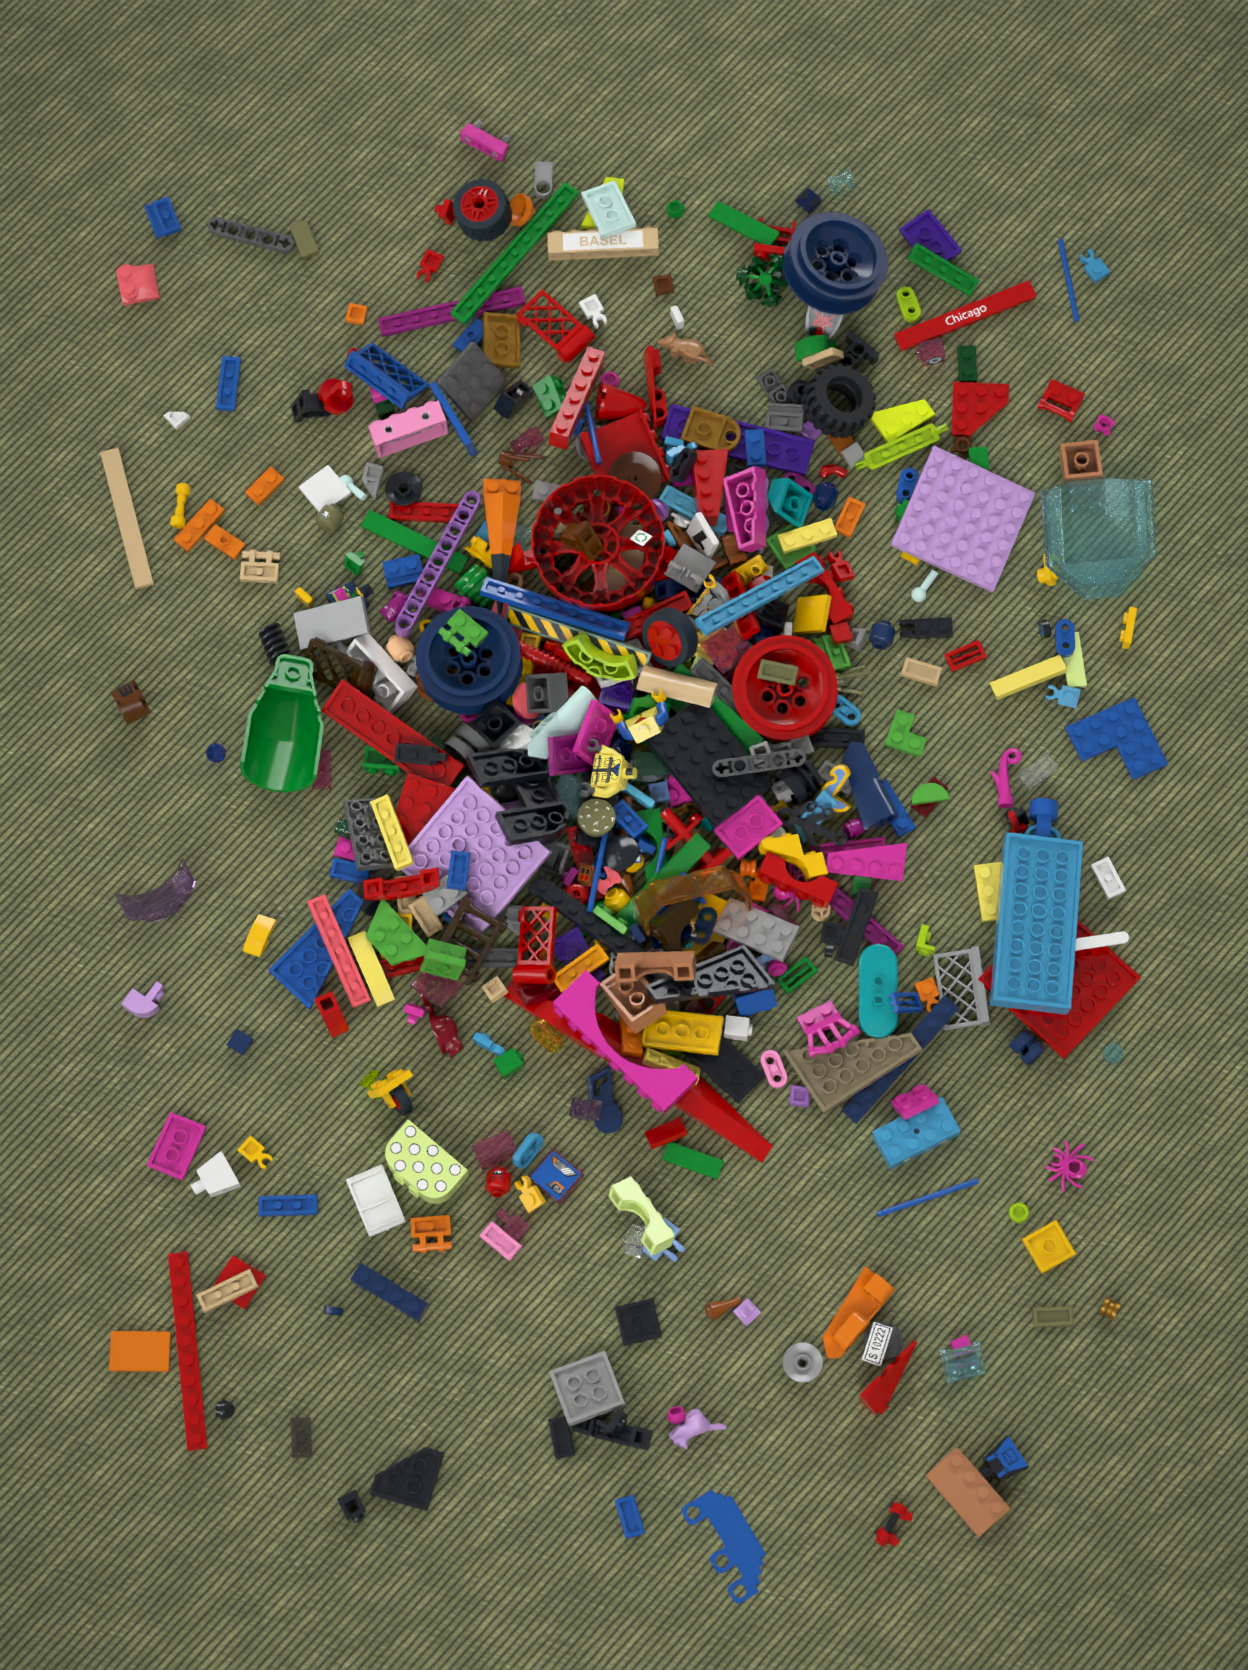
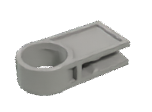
[534,162,553,199]

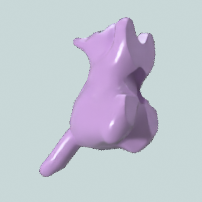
[668,1409,727,1450]

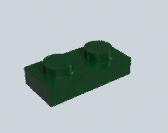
[957,345,977,383]

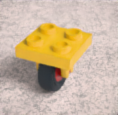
[367,1068,413,1116]

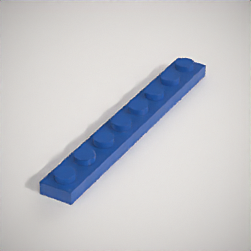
[480,577,630,641]

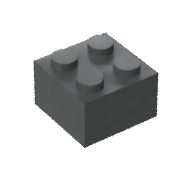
[525,672,569,713]

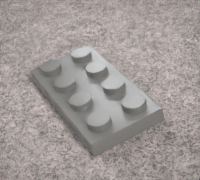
[713,898,800,962]

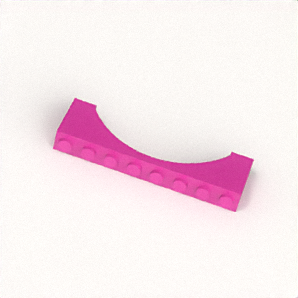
[553,970,698,1114]

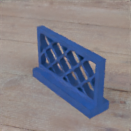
[344,342,430,409]

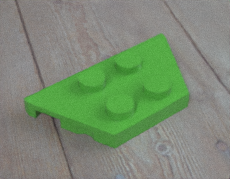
[366,900,427,966]

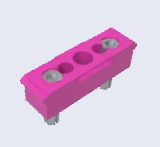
[460,119,510,162]

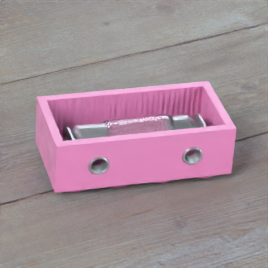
[368,400,448,459]

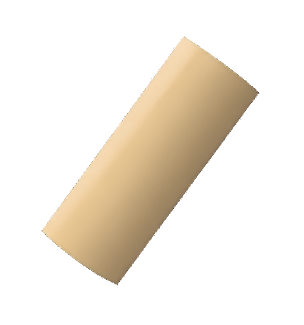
[636,665,718,708]

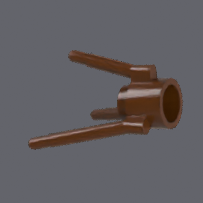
[498,450,546,484]

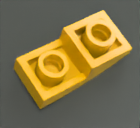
[243,914,277,957]

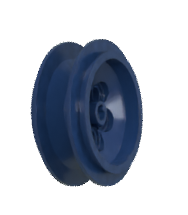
[782,212,888,315]
[416,606,523,715]

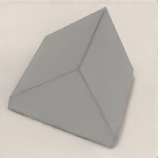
[845,628,868,651]

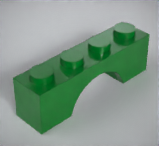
[637,808,671,883]

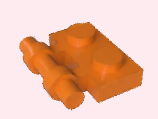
[411,1215,452,1253]

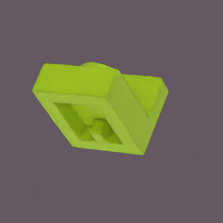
[915,924,936,956]

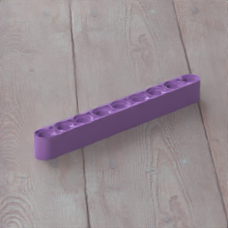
[395,491,480,637]

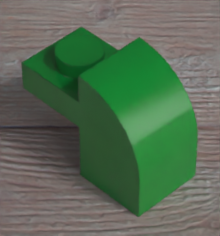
[794,335,837,362]

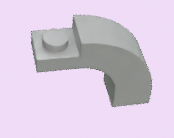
[749,735,815,768]

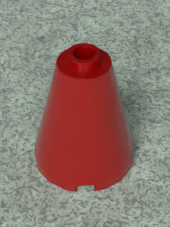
[595,383,647,420]

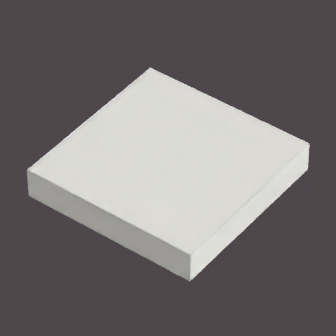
[299,465,351,512]

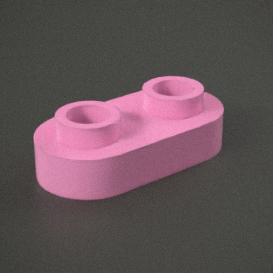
[761,1050,787,1089]

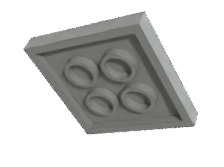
[549,1351,625,1427]

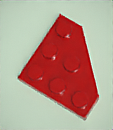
[951,382,1009,437]

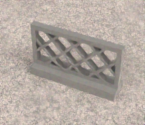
[933,946,991,1031]

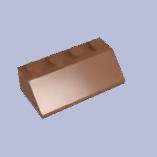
[925,1447,1010,1537]

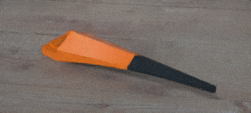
[483,478,521,616]

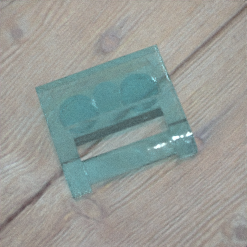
[940,1341,985,1383]

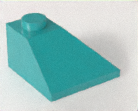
[767,478,813,528]

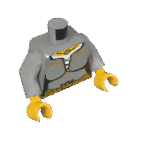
[681,574,735,631]

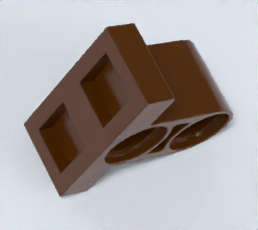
[559,521,605,561]

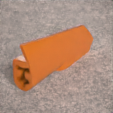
[823,1266,895,1359]

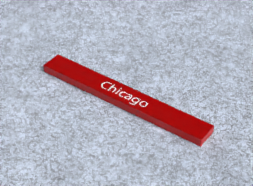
[894,280,1037,352]

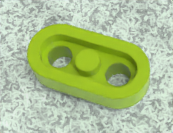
[896,286,921,323]

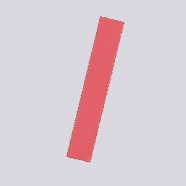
[307,894,371,1008]

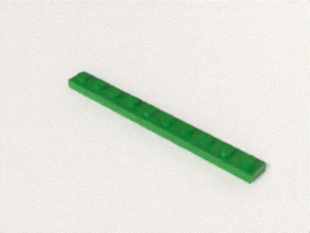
[450,182,579,325]

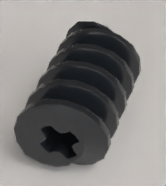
[259,623,291,666]

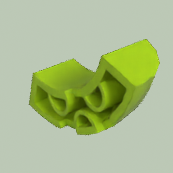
[562,632,638,681]

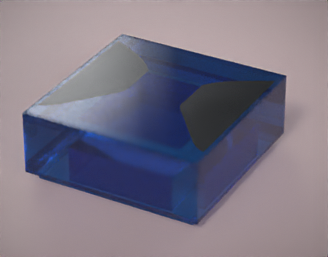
[796,188,821,213]

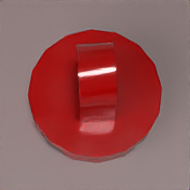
[318,378,354,415]

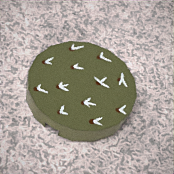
[577,799,616,837]

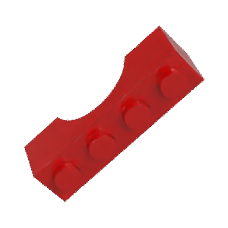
[795,551,854,625]
[757,852,838,909]

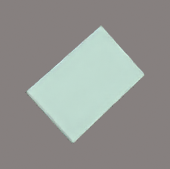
[581,180,636,239]

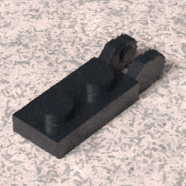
[899,617,953,639]

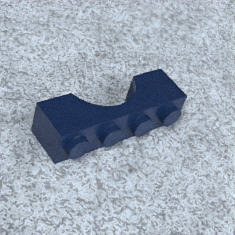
[350,1263,429,1323]

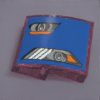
[529,1149,585,1205]

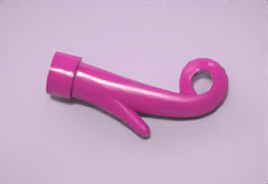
[990,748,1022,809]

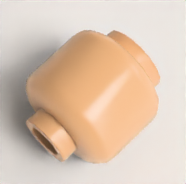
[386,634,414,663]

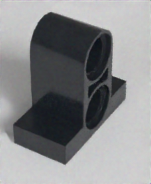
[838,331,879,370]
[291,389,331,423]

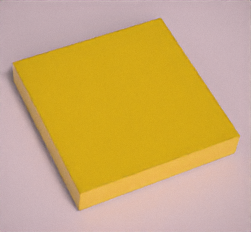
[792,594,831,635]
[1022,1220,1076,1274]

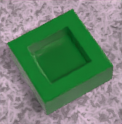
[343,551,366,577]

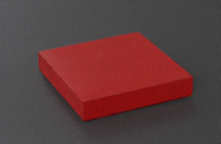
[213,1256,266,1310]

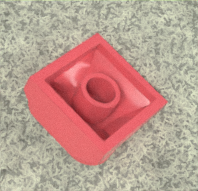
[117,264,160,306]

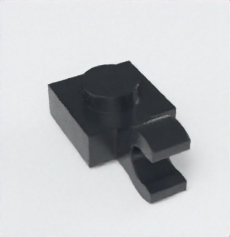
[821,922,843,958]

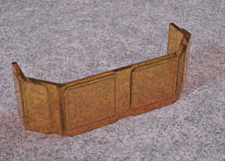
[634,866,752,935]

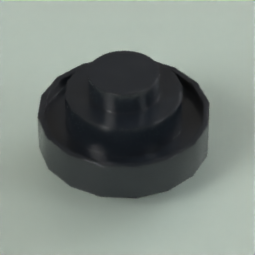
[787,380,808,405]

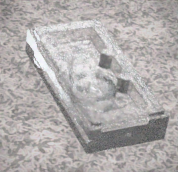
[1017,753,1059,791]

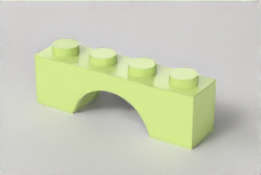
[608,1177,675,1256]

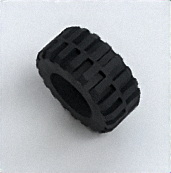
[801,363,876,438]

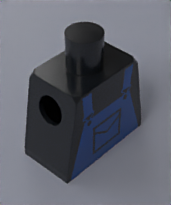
[978,1435,1029,1482]

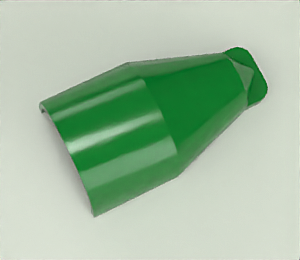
[240,654,324,793]

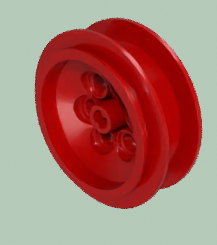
[732,635,838,743]

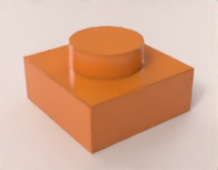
[345,303,368,326]

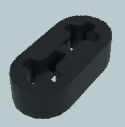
[669,447,697,483]

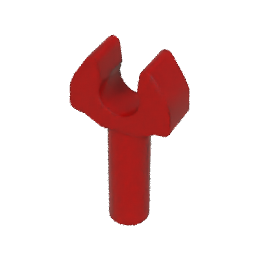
[1008,811,1028,834]

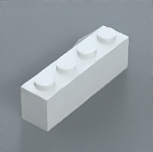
[346,634,418,713]

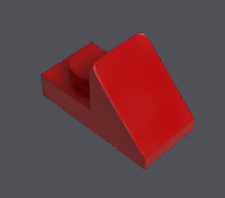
[508,543,541,575]

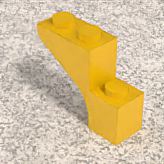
[758,833,828,882]

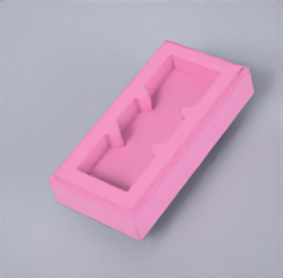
[479,1221,522,1262]

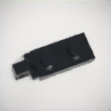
[394,743,449,766]

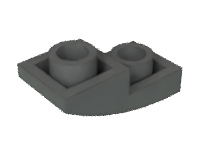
[755,368,790,404]

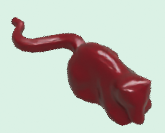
[415,979,464,1058]

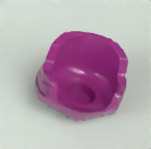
[379,590,409,623]

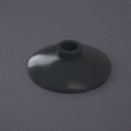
[385,472,423,506]

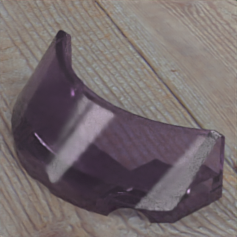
[116,858,196,922]

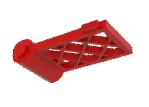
[517,289,596,363]
[512,906,557,984]

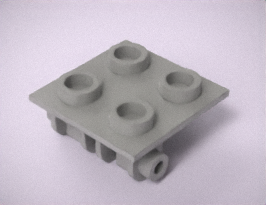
[664,544,716,593]

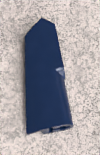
[842,741,898,831]

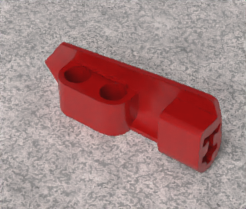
[643,345,667,433]

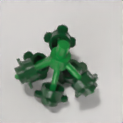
[736,254,787,307]

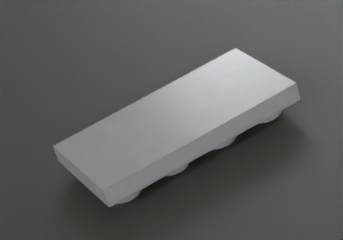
[293,596,370,650]

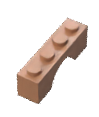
[614,951,697,982]

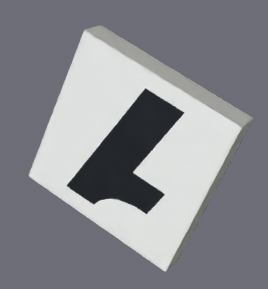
[687,512,719,559]

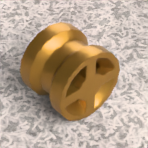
[1099,1296,1121,1321]

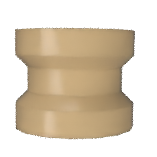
[811,904,831,922]

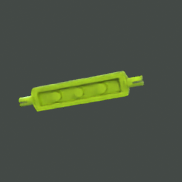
[854,423,949,471]

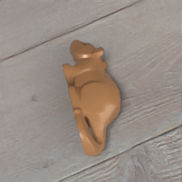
[657,333,714,367]

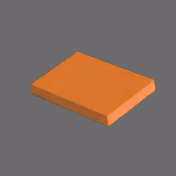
[109,1331,171,1372]

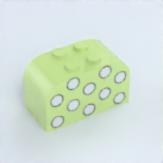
[385,1120,469,1204]

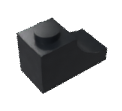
[493,380,534,419]

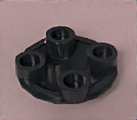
[603,834,640,873]

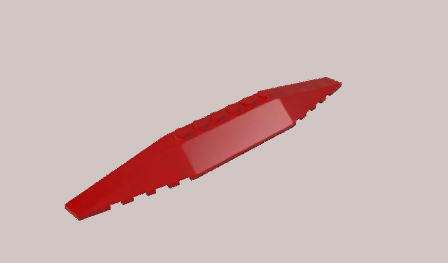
[504,979,773,1163]

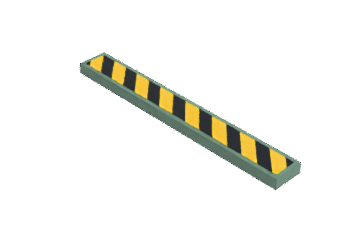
[505,605,652,669]

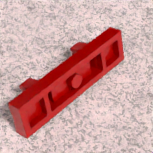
[721,570,761,641]

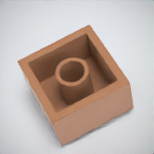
[1059,440,1103,487]

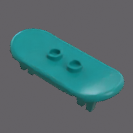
[859,944,898,1039]

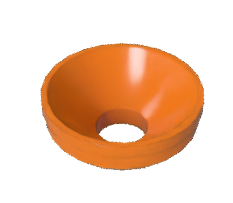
[510,193,534,227]

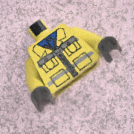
[580,739,637,798]

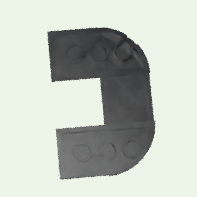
[466,749,569,846]

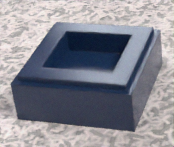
[227,1029,254,1056]

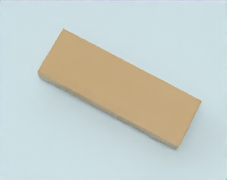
[196,1269,259,1313]

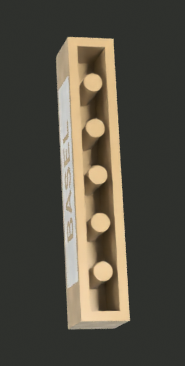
[547,226,659,261]

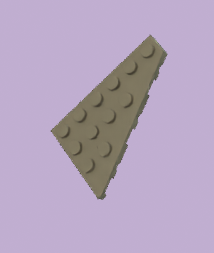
[783,1033,923,1114]

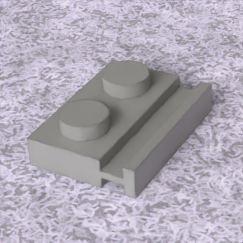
[423,874,469,916]

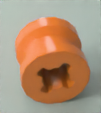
[739,858,757,878]

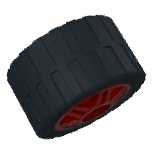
[453,179,512,242]

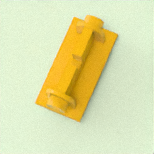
[465,536,492,569]

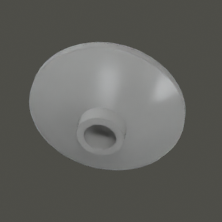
[783,1342,823,1383]

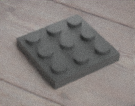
[436,342,507,421]

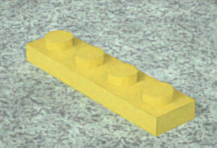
[370,794,415,871]

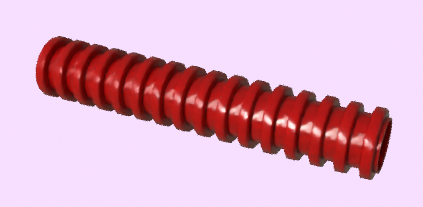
[517,638,594,688]

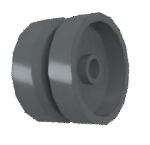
[445,724,493,771]

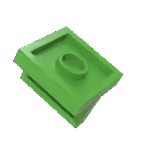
[420,938,467,981]

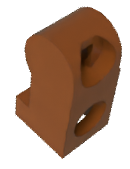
[720,532,747,570]

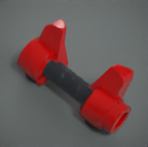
[875,1502,913,1547]

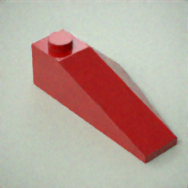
[858,1340,917,1416]

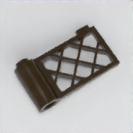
[305,637,378,697]

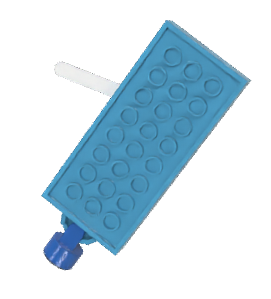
[990,797,1129,1015]

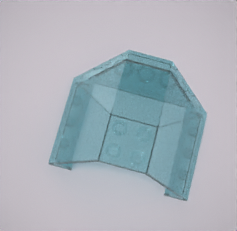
[1041,478,1156,600]

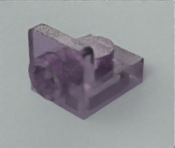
[569,1097,602,1121]

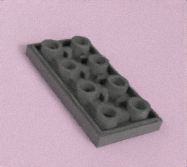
[343,798,395,871]

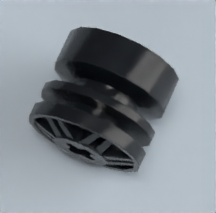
[773,755,824,806]

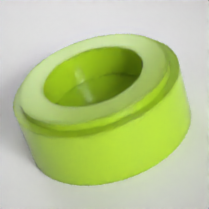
[1009,1203,1029,1223]

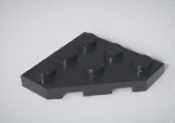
[370,1447,445,1512]

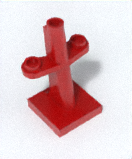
[660,807,732,880]

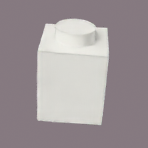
[724,1015,753,1041]

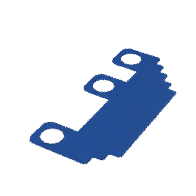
[681,1490,766,1604]

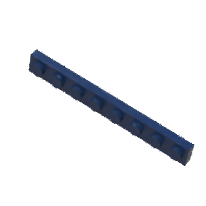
[842,995,959,1124]

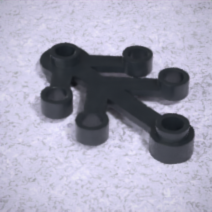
[777,800,848,853]

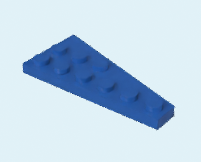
[268,889,364,1010]

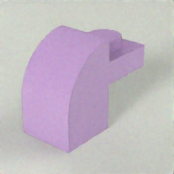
[121,981,165,1018]

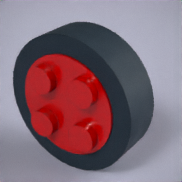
[642,607,698,667]

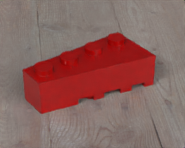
[690,449,728,527]

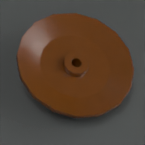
[609,451,662,506]

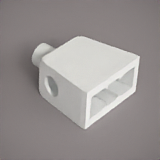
[191,1151,241,1197]

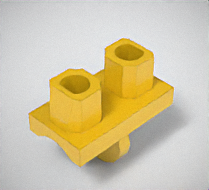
[731,554,770,586]

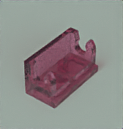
[472,1129,517,1170]

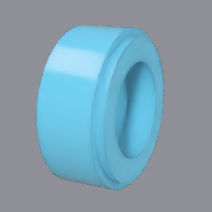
[664,530,677,548]

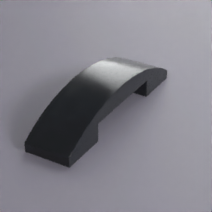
[572,1417,654,1451]

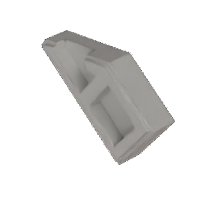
[362,462,385,500]
[506,905,528,940]

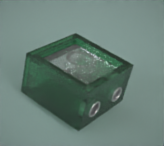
[627,750,672,786]

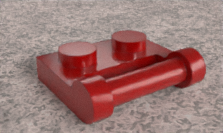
[1037,379,1085,423]

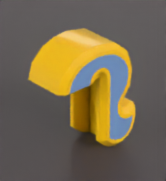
[821,764,852,812]

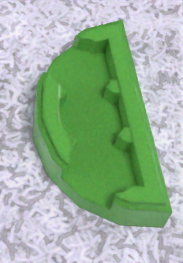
[912,783,950,805]

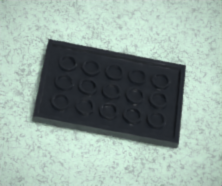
[645,703,773,828]

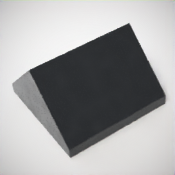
[469,698,522,749]

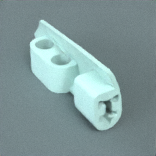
[527,686,597,759]

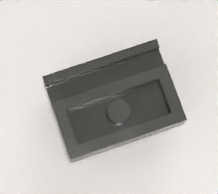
[765,403,805,433]

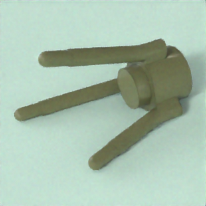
[835,665,871,695]

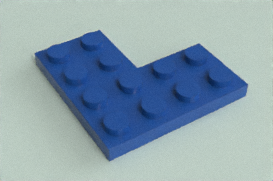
[1065,697,1168,780]

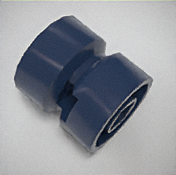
[1009,1029,1046,1066]

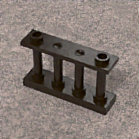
[440,894,508,986]

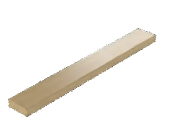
[100,448,154,590]

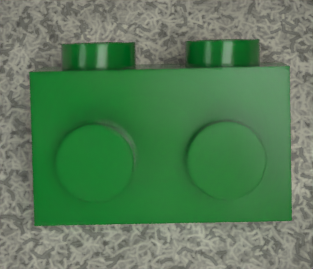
[532,375,566,419]
[362,746,402,776]

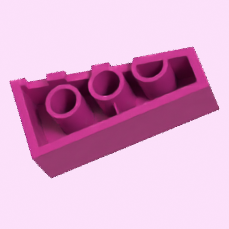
[723,466,766,553]
[825,843,907,881]

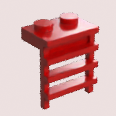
[753,217,796,263]

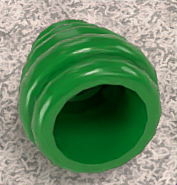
[453,564,495,608]

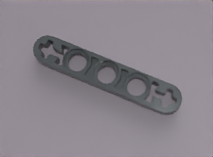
[207,217,295,254]
[712,749,806,777]

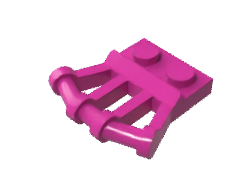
[796,1000,860,1058]

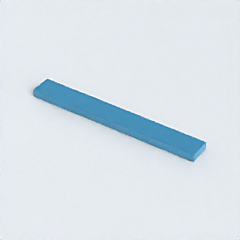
[695,556,825,637]

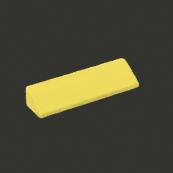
[990,655,1067,700]

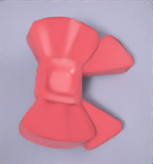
[597,866,622,895]

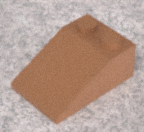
[600,973,667,1034]

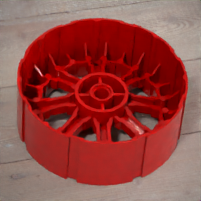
[531,475,666,614]

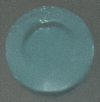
[1103,1043,1123,1064]

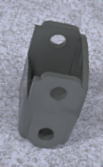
[537,841,571,877]

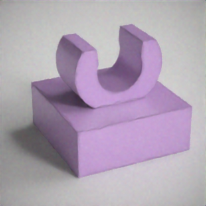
[733,1298,761,1327]

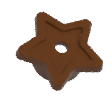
[950,436,972,458]

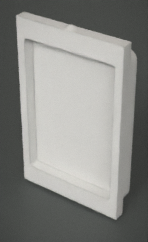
[346,1165,406,1237]

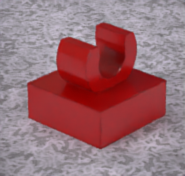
[434,199,455,225]

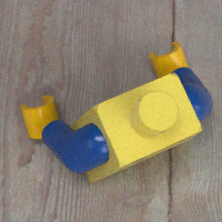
[610,689,669,743]

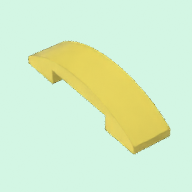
[347,931,395,1008]

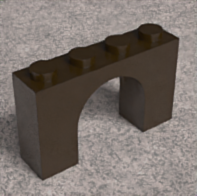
[649,896,727,964]

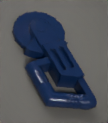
[587,1066,623,1134]

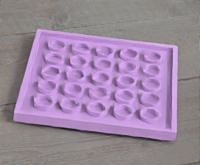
[890,446,1035,593]
[401,776,552,940]

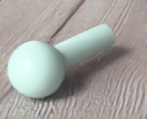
[340,475,367,501]
[911,569,938,602]

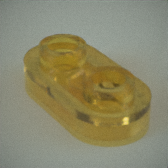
[529,1019,564,1053]

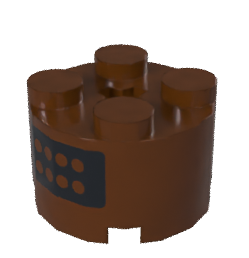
[111,680,151,725]

